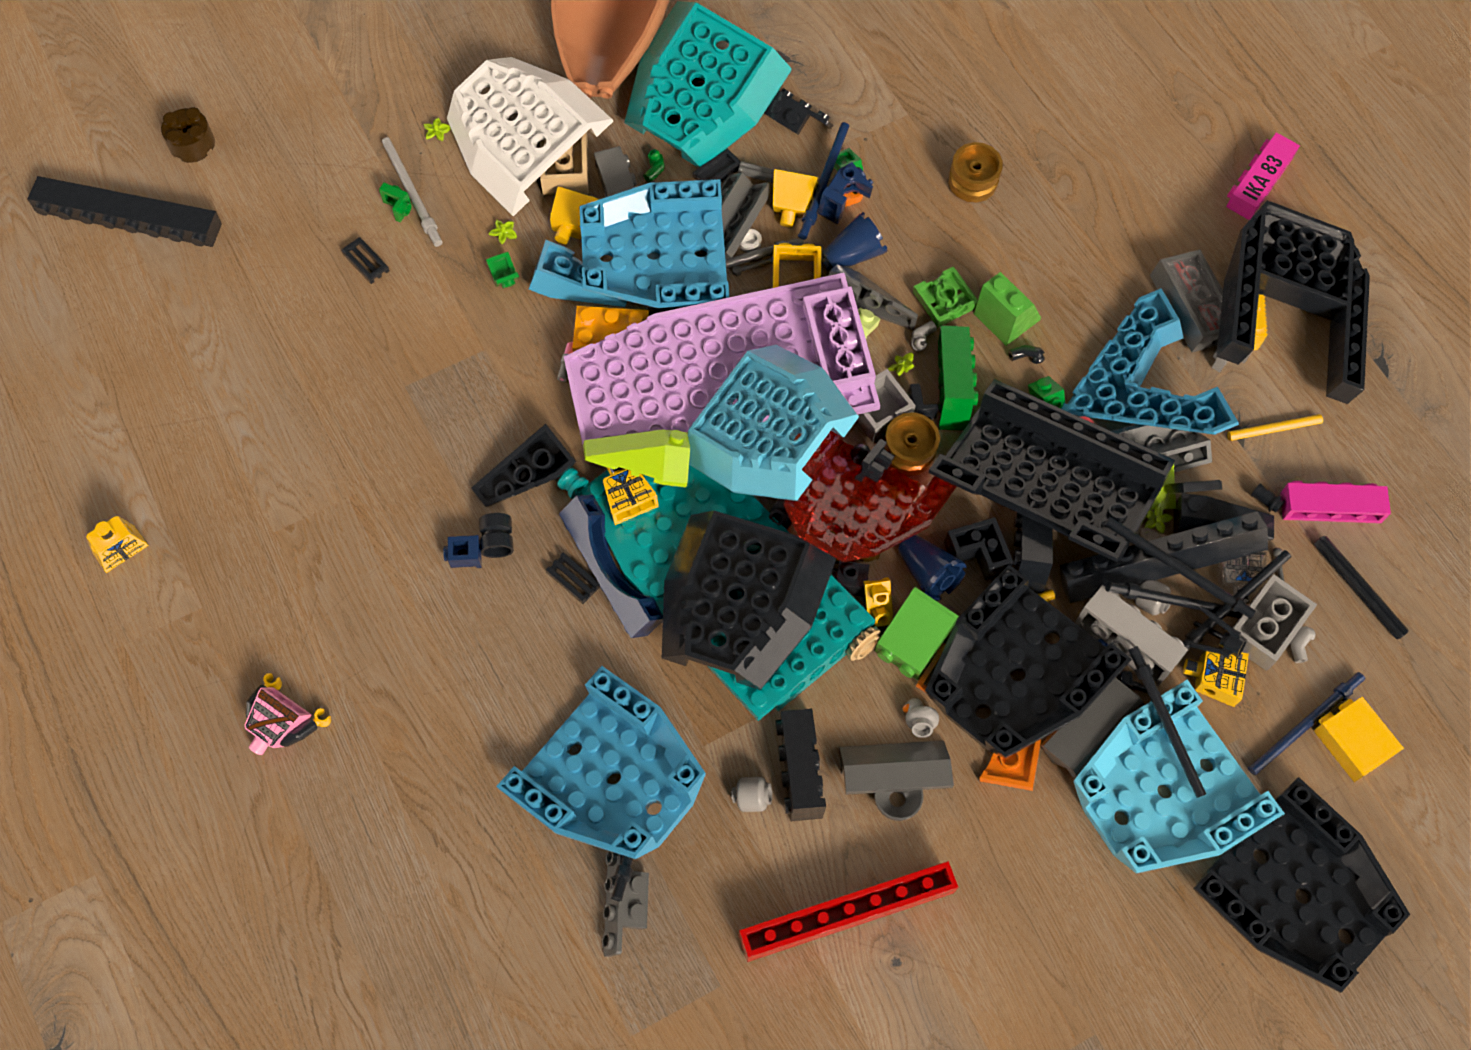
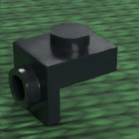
[907,383,939,420]

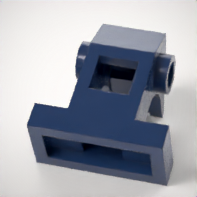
[818,162,873,225]

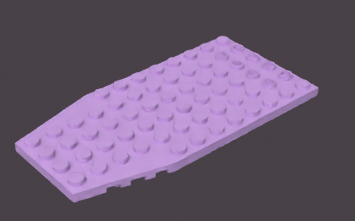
[564,273,880,444]

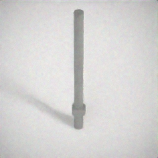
[382,137,443,247]

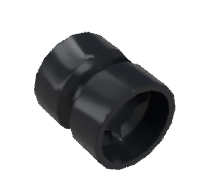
[479,513,514,558]

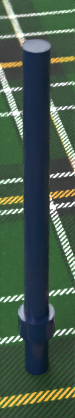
[798,122,850,240]
[1248,672,1365,775]

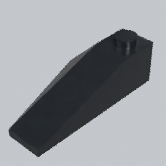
[471,424,577,507]
[1173,493,1274,541]

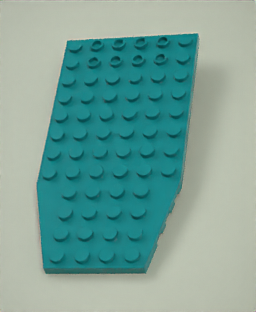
[580,465,875,721]

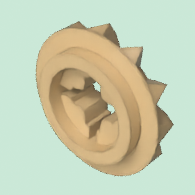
[847,627,881,661]

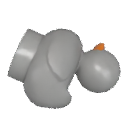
[903,698,939,738]

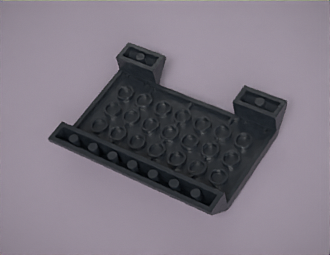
[928,379,1175,562]

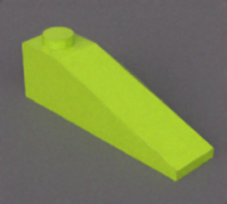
[583,429,690,487]

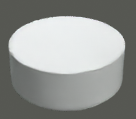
[739,229,762,253]

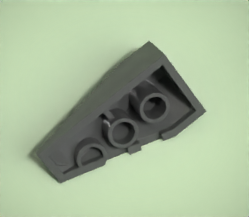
[828,265,918,330]

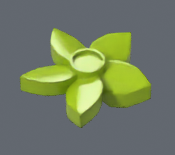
[423,118,451,141]
[489,220,517,245]
[888,352,915,376]
[1144,503,1173,533]

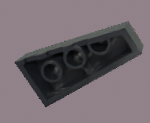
[775,708,826,822]

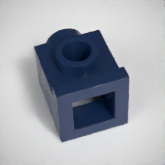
[443,535,482,568]

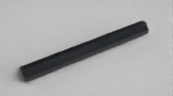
[1314,535,1409,639]

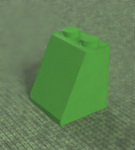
[974,272,1041,346]
[875,587,958,680]

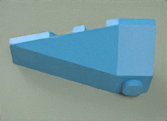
[529,240,627,307]

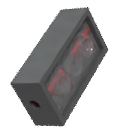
[1150,250,1223,352]

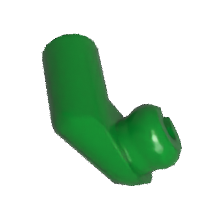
[643,149,665,183]

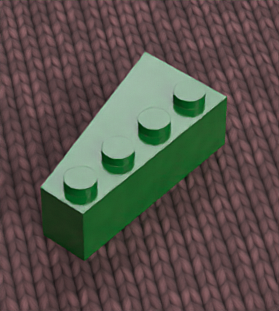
[938,326,978,431]

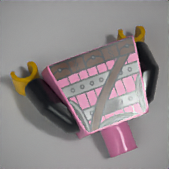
[245,673,331,755]

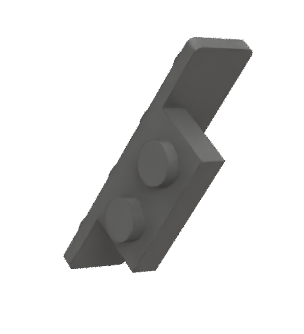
[602,851,649,957]

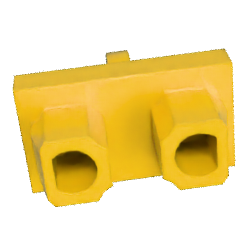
[863,577,893,627]

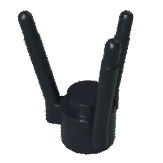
[1189,606,1247,658]

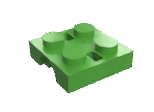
[913,266,978,328]

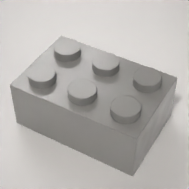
[1233,574,1317,671]

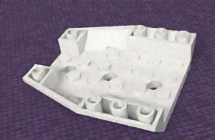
[447,57,613,216]

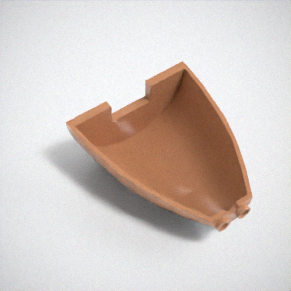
[551,0,670,99]

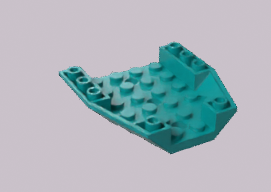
[624,1,792,168]

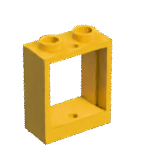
[772,243,821,288]

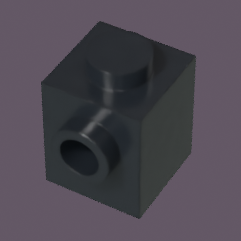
[832,560,870,597]

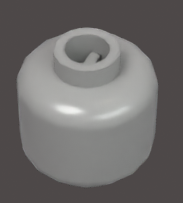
[1134,580,1171,615]
[732,777,772,812]

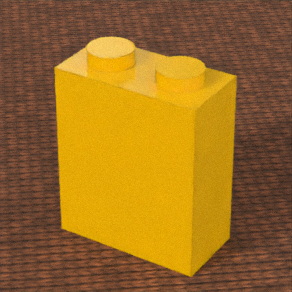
[1314,697,1404,782]

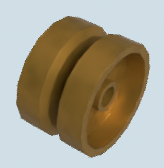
[948,142,1003,203]
[884,412,940,476]

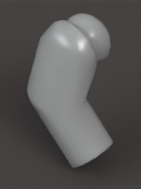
[911,321,937,351]
[1290,626,1316,663]

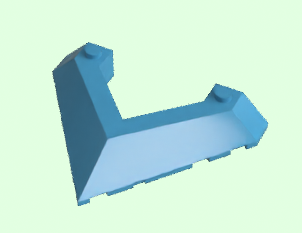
[1061,288,1239,435]

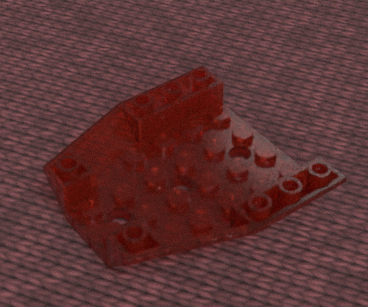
[784,431,957,562]

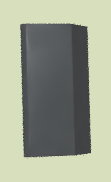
[697,172,773,259]
[1111,424,1212,473]
[1040,678,1145,780]
[839,740,954,795]

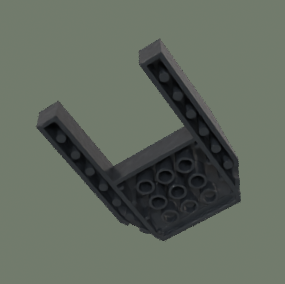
[1216,200,1370,404]

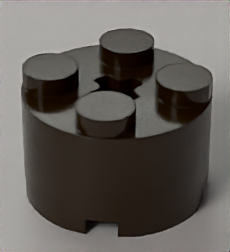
[161,107,215,163]

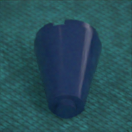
[821,212,888,271]
[898,534,967,601]

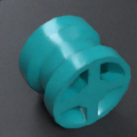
[557,468,589,499]

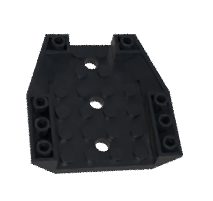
[661,510,836,690]
[925,565,1132,759]
[1193,777,1410,993]

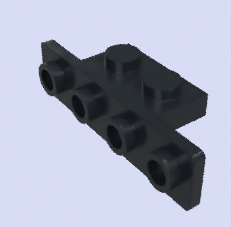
[764,88,833,135]

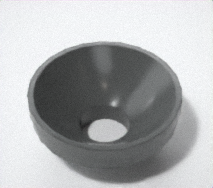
[874,790,924,821]

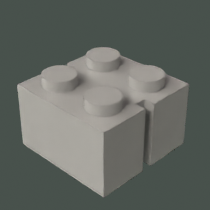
[856,369,916,442]

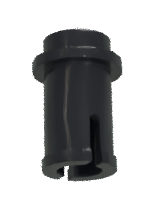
[1251,483,1285,513]

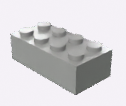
[1075,585,1188,688]

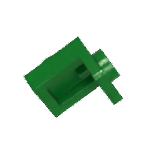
[379,182,412,222]
[486,252,519,289]
[1028,376,1065,409]

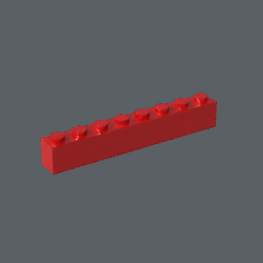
[739,861,959,962]

